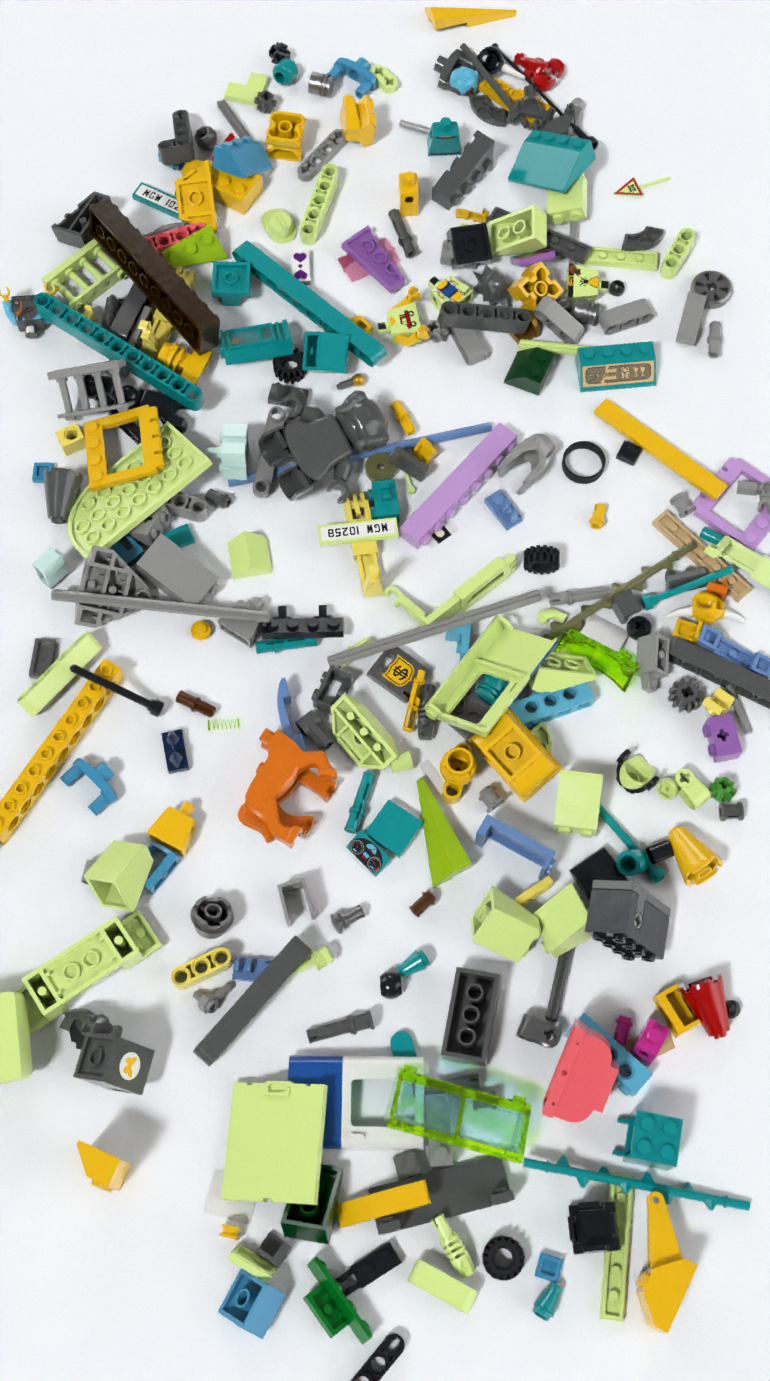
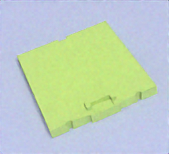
[221,1081,328,1205]

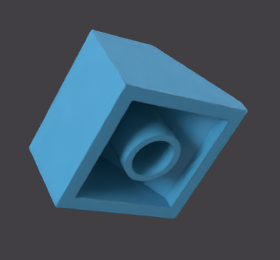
[218,1268,286,1339]

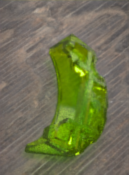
[555,627,641,692]

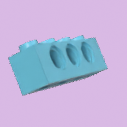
[509,682,594,728]
[565,1013,653,1097]

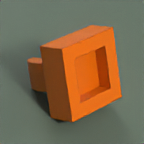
[706,579,729,601]

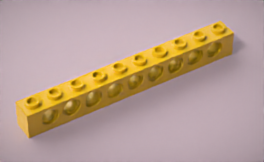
[0,659,124,845]

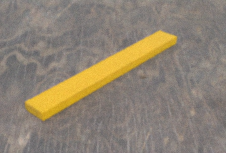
[594,398,728,501]

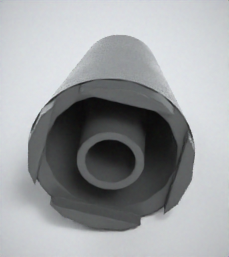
[43,467,83,524]

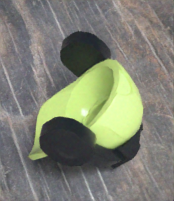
[616,749,660,794]

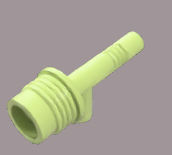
[289,946,334,977]

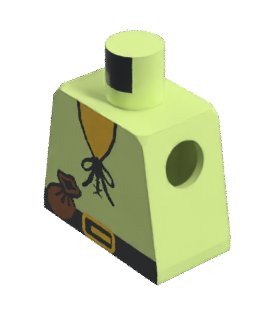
[566,264,609,304]

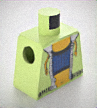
[428,276,473,312]

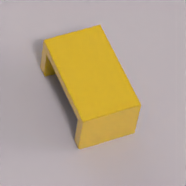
[652,983,702,1038]

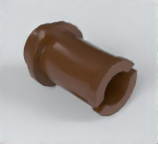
[409,890,437,917]

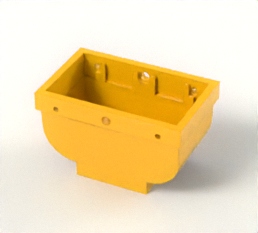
[468,708,563,803]

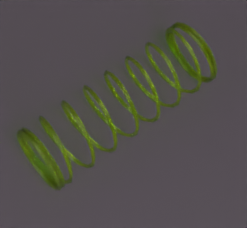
[208,718,239,731]

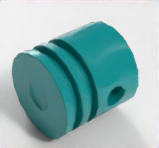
[474,674,508,705]
[616,848,650,877]

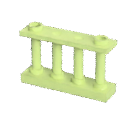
[41,239,127,312]

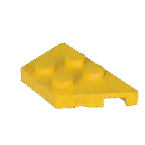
[174,160,218,233]

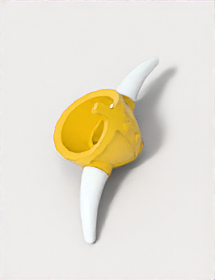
[664,592,746,626]

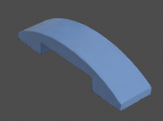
[696,624,770,679]
[277,677,307,751]

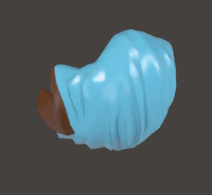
[450,67,479,96]

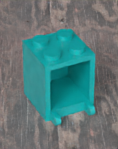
[612,1110,683,1171]

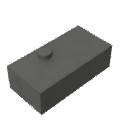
[441,967,502,1067]

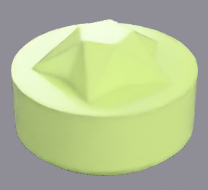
[656,778,678,800]

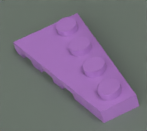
[341,225,405,294]

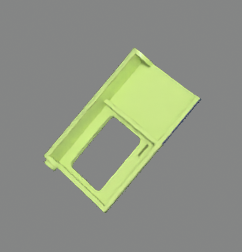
[424,615,559,737]

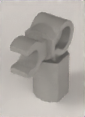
[736,480,770,513]

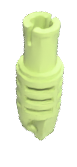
[430,1213,476,1279]

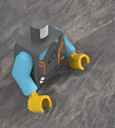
[0,284,58,339]

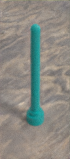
[640,566,734,611]
[599,805,667,884]

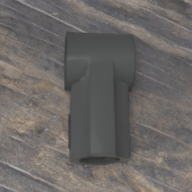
[295,710,335,751]

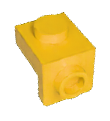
[672,618,703,645]

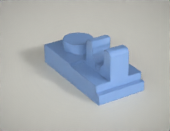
[484,489,523,531]
[232,957,272,982]

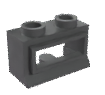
[311,666,353,715]

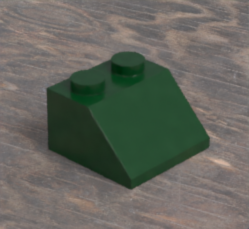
[504,347,555,396]

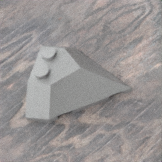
[74,545,160,628]

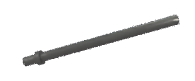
[460,43,530,129]

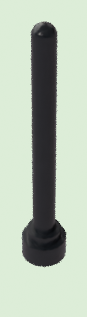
[70,664,164,717]

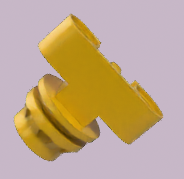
[156,341,214,390]
[440,743,477,805]

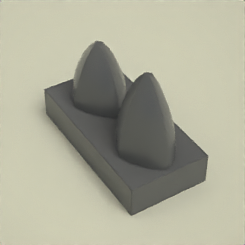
[101,294,125,331]
[268,382,309,408]
[665,566,707,592]

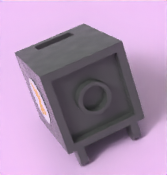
[73,1022,155,1095]

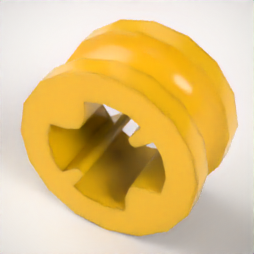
[219,1224,242,1240]

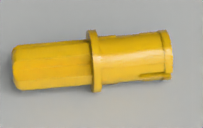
[390,400,416,436]

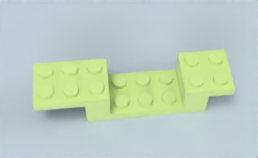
[15,910,163,1035]

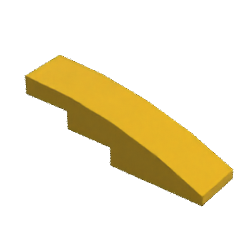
[337,1180,431,1228]

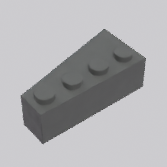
[432,130,495,211]

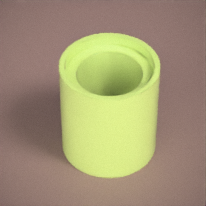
[390,751,413,773]

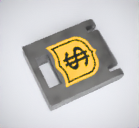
[366,647,430,703]

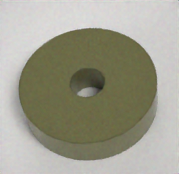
[365,453,396,481]

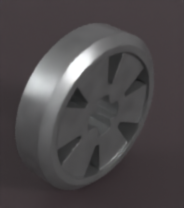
[690,270,732,309]

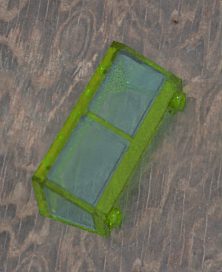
[383,1064,532,1164]

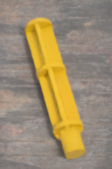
[402,670,426,733]

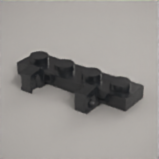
[262,605,344,639]

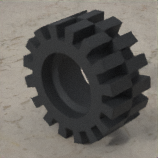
[273,348,307,384]
[524,545,560,575]
[482,1236,525,1281]

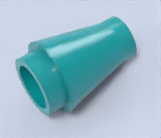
[397,949,430,978]
[532,1282,563,1321]

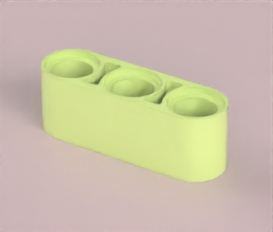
[660,228,695,279]
[407,1259,478,1314]

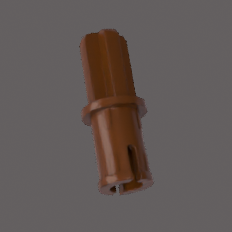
[176,690,216,718]

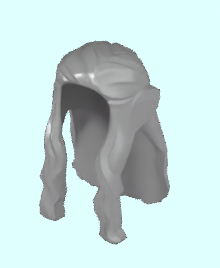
[497,433,555,495]

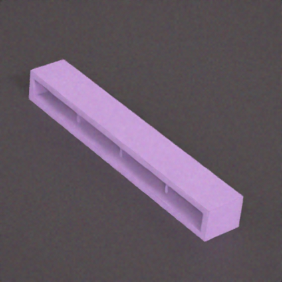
[400,422,518,550]

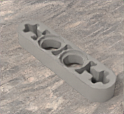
[297,129,347,182]

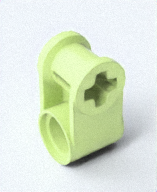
[672,769,711,810]

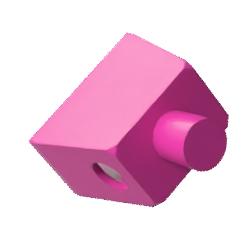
[630,1018,670,1067]

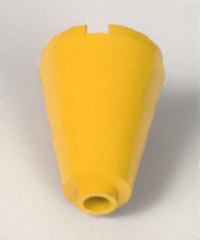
[667,826,723,887]

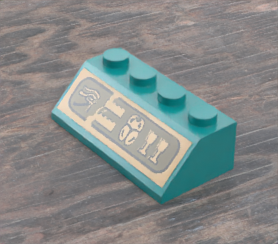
[575,341,656,393]

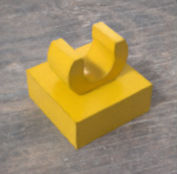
[412,438,438,465]

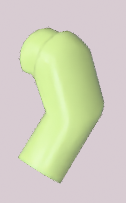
[537,608,567,624]

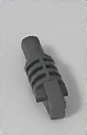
[417,684,436,740]

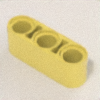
[171,947,233,990]

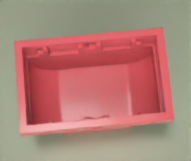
[541,1019,619,1123]

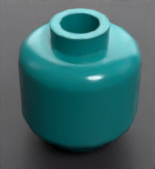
[272,58,298,86]

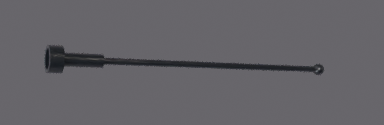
[492,43,599,150]

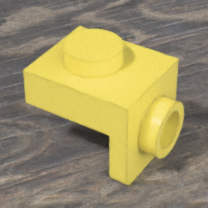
[702,688,735,716]

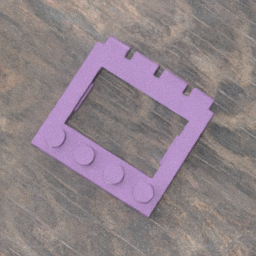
[691,457,770,551]

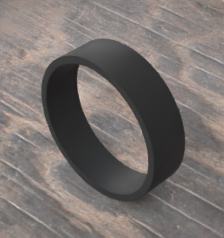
[562,441,606,484]

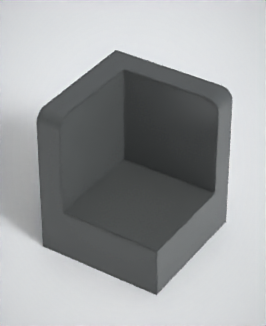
[612,589,642,625]
[256,1232,292,1268]

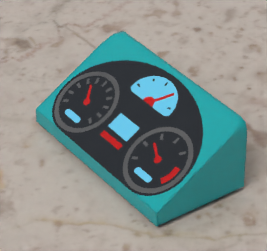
[346,830,391,877]

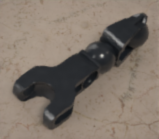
[84,375,196,434]

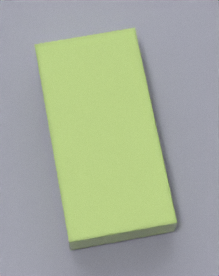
[227,1244,278,1284]

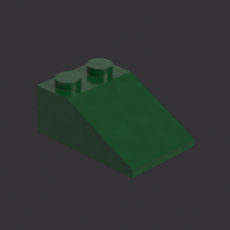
[280,1164,344,1245]

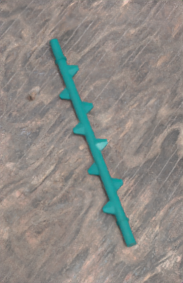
[523,1156,750,1211]

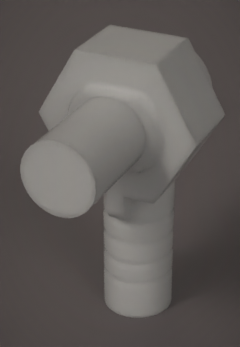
[193,983,232,1014]

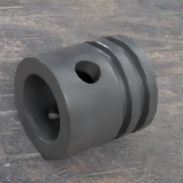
[308,71,334,98]
[573,298,600,326]

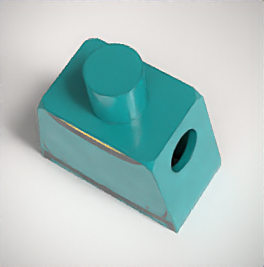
[427,117,462,156]

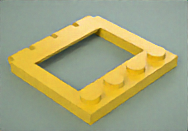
[83,405,165,492]

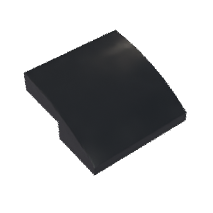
[569,847,628,901]

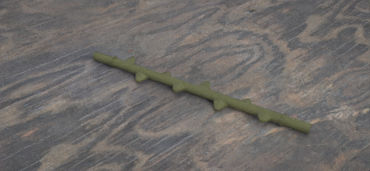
[543,542,695,640]

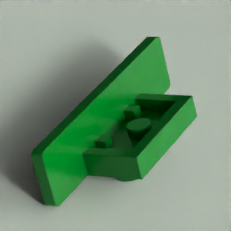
[303,1256,373,1344]

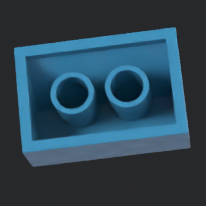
[212,136,272,178]

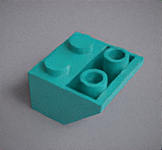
[302,332,349,374]

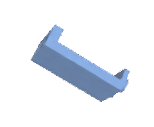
[474,814,556,880]

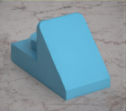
[445,623,471,661]

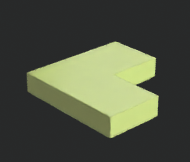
[224,72,268,107]

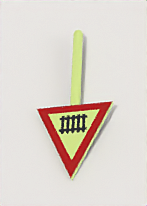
[613,176,671,197]

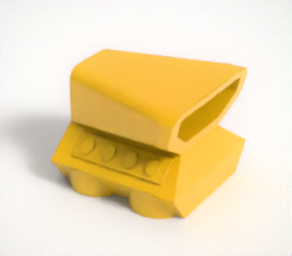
[339,94,376,147]
[265,110,306,162]

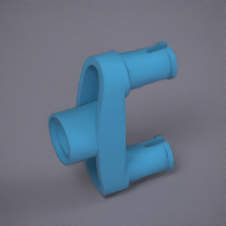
[326,57,377,99]
[60,758,118,816]

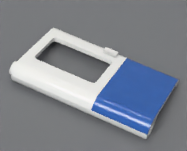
[288,1055,429,1150]

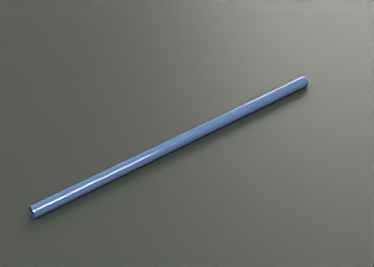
[228,422,492,487]

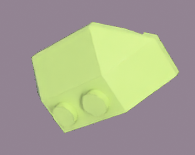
[330,693,399,770]

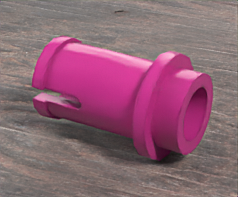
[613,1015,633,1045]

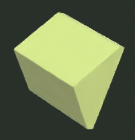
[227,531,272,580]

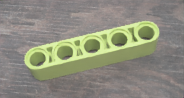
[300,164,338,246]
[17,631,102,717]

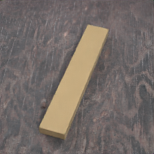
[652,510,753,603]

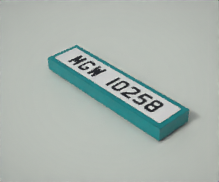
[132,182,190,225]

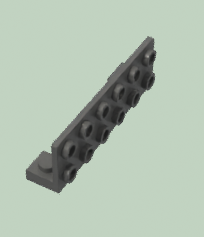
[368,1155,515,1236]

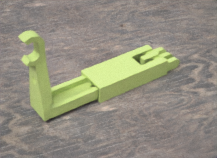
[704,535,770,589]
[383,554,517,627]

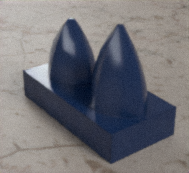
[161,729,189,774]

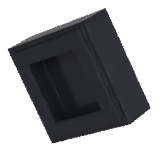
[616,440,642,466]

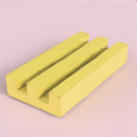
[514,875,553,906]

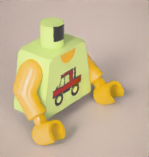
[377,286,429,347]

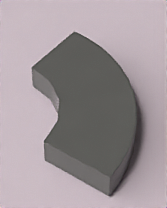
[469,95,506,127]
[621,226,664,251]

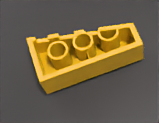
[181,159,263,215]

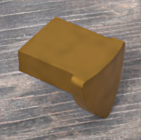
[509,316,539,344]

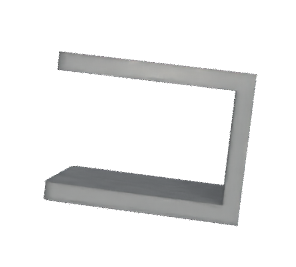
[277,877,315,927]

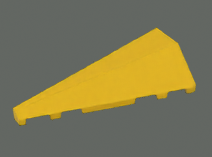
[425,7,516,30]

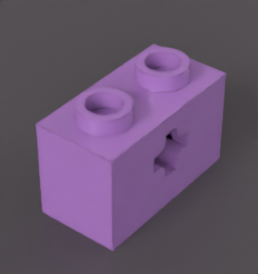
[702,713,743,763]

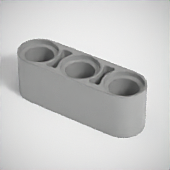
[675,291,707,346]
[533,296,584,344]
[597,299,654,335]
[447,327,486,365]
[164,492,209,523]

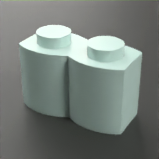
[32,547,68,589]

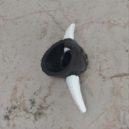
[469,46,525,79]

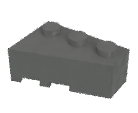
[51,191,112,249]

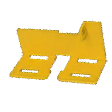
[455,207,489,223]

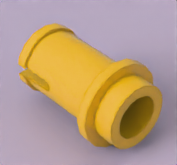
[589,503,607,529]

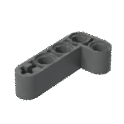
[158,109,195,165]

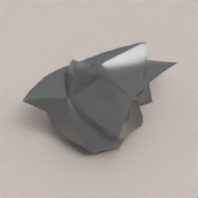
[472,265,511,307]
[59,1008,114,1049]

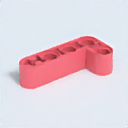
[145,223,205,258]

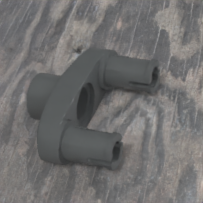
[434,49,475,95]

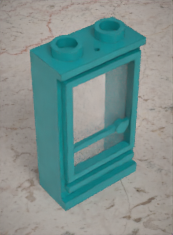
[218,319,294,365]

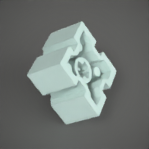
[208,424,250,480]

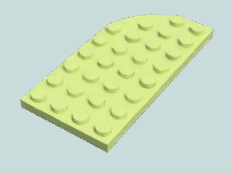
[68,421,213,560]

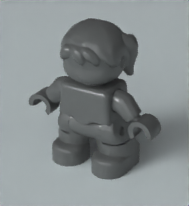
[258,390,389,504]

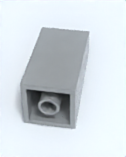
[135,533,219,604]

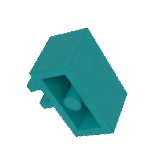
[368,479,400,523]

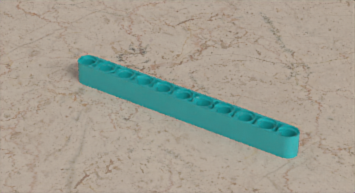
[232,240,387,367]
[34,292,204,411]

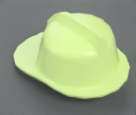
[261,208,297,244]

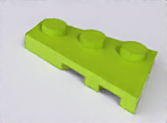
[161,224,228,268]

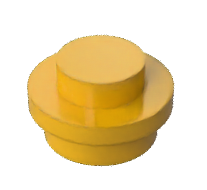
[190,621,211,641]

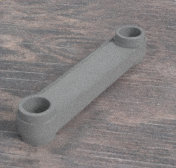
[253,406,285,498]

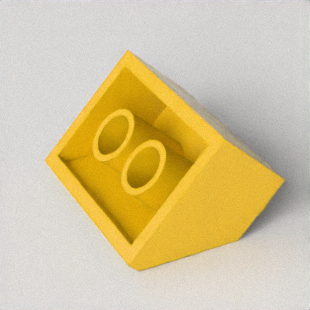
[76,1140,131,1193]

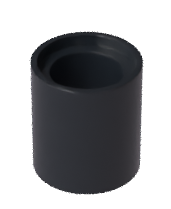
[646,839,674,865]

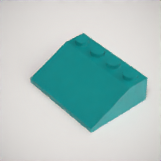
[508,130,596,193]

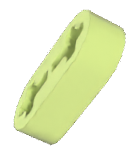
[371,65,398,94]

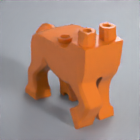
[238,728,338,849]

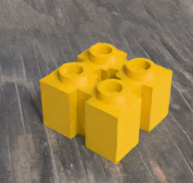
[507,261,564,316]

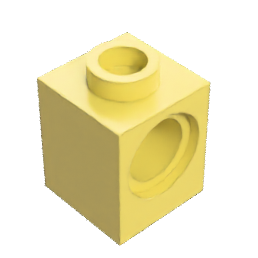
[55,422,86,456]

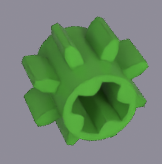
[709,777,737,803]

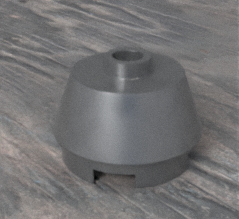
[190,896,234,939]

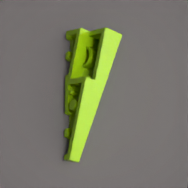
[416,777,472,888]

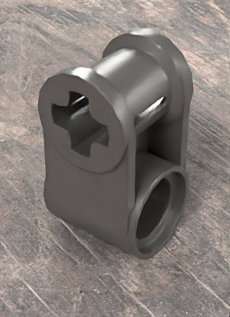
[516,1014,560,1048]

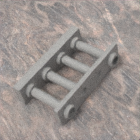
[47,358,135,421]

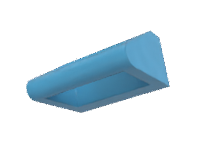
[144,840,180,895]

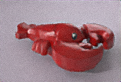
[513,53,565,91]

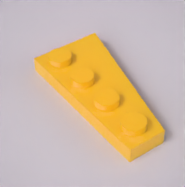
[478,76,551,128]

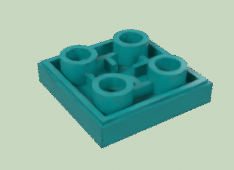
[365,799,423,858]

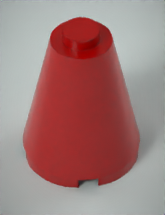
[679,974,730,1039]

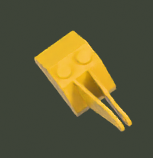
[635,1191,698,1333]

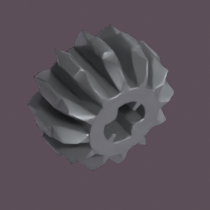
[668,678,703,713]

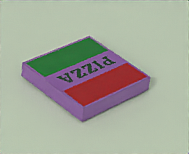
[510,249,556,267]

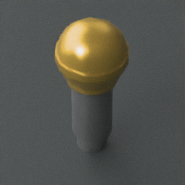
[336,373,365,390]

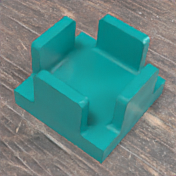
[211,261,252,306]

